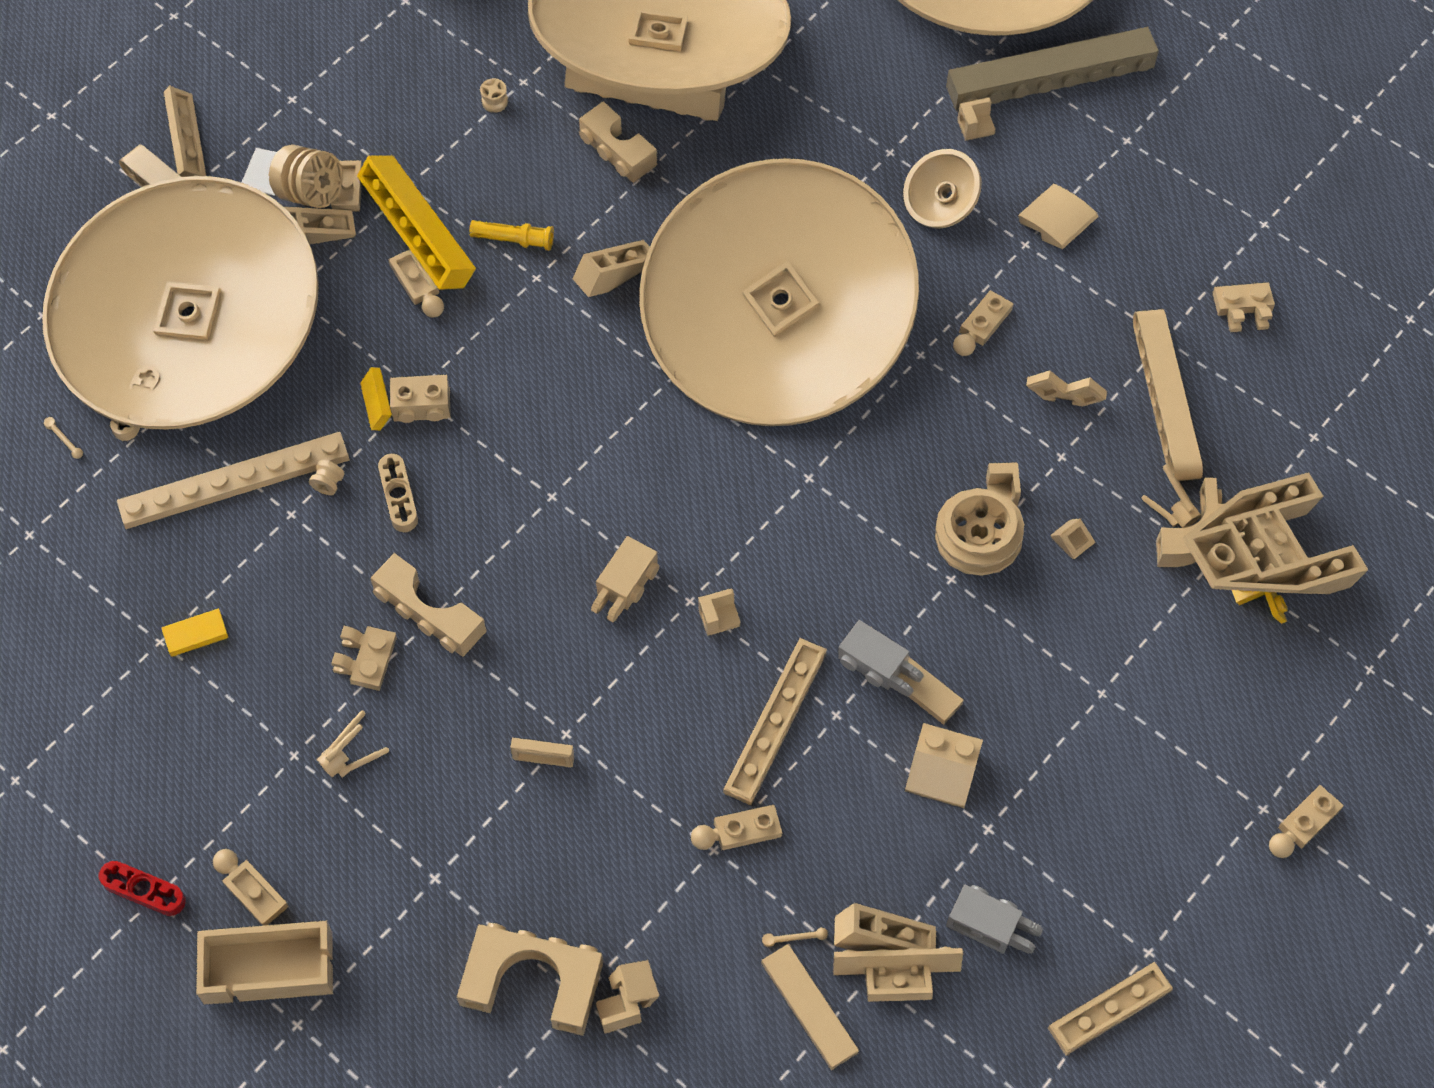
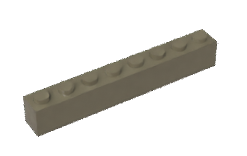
[946,27,1159,111]

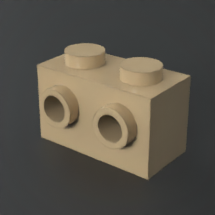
[390,375,451,423]

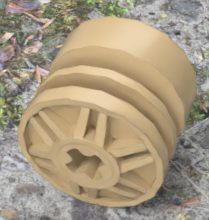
[269,144,343,209]

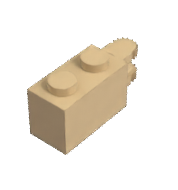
[591,536,660,622]

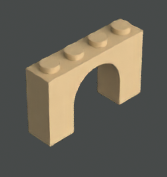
[457,923,603,1036]

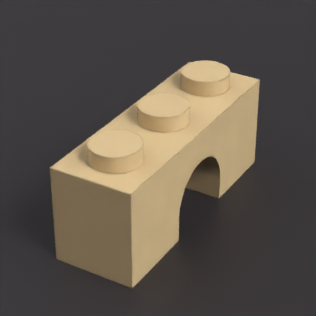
[579,102,657,183]

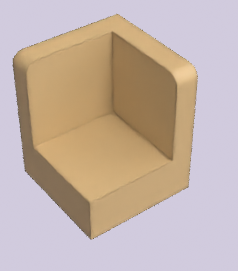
[957,97,996,141]
[986,463,1021,507]
[698,589,741,636]
[609,960,659,1008]
[596,986,641,1034]

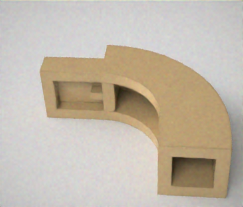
[1156,478,1224,567]

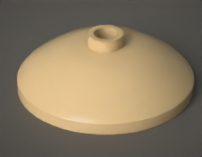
[903,149,982,228]

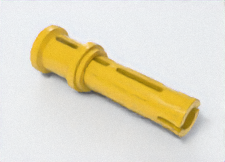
[469,220,554,251]

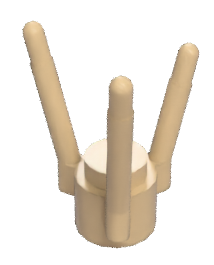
[1141,465,1202,528]
[316,710,389,778]

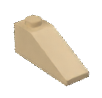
[284,207,356,244]
[572,240,650,297]
[834,903,936,951]

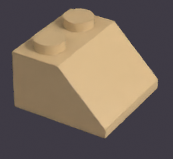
[905,723,983,808]

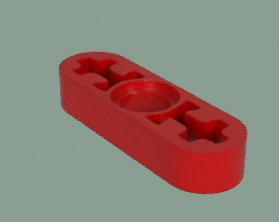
[99,861,186,916]

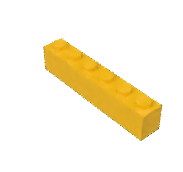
[357,156,476,290]

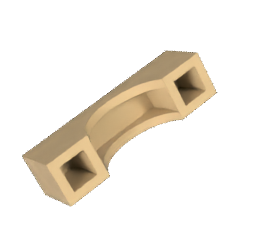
[371,553,486,657]

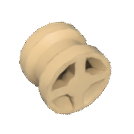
[480,78,508,113]
[309,460,345,495]

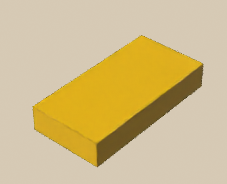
[360,367,392,431]
[161,608,229,657]

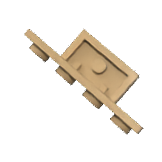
[833,947,963,1002]

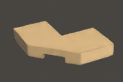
[1026,370,1107,407]

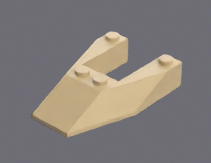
[1183,472,1368,594]

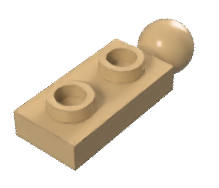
[388,249,444,318]
[953,290,1013,356]
[1269,785,1344,858]
[691,805,782,850]
[213,849,289,926]

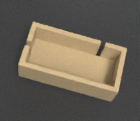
[197,921,333,1005]

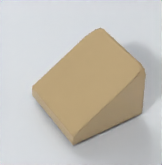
[1050,519,1096,559]

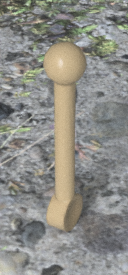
[43,417,83,459]
[762,928,828,948]

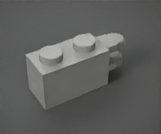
[838,620,924,697]
[946,884,1043,954]

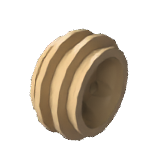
[935,488,1025,576]

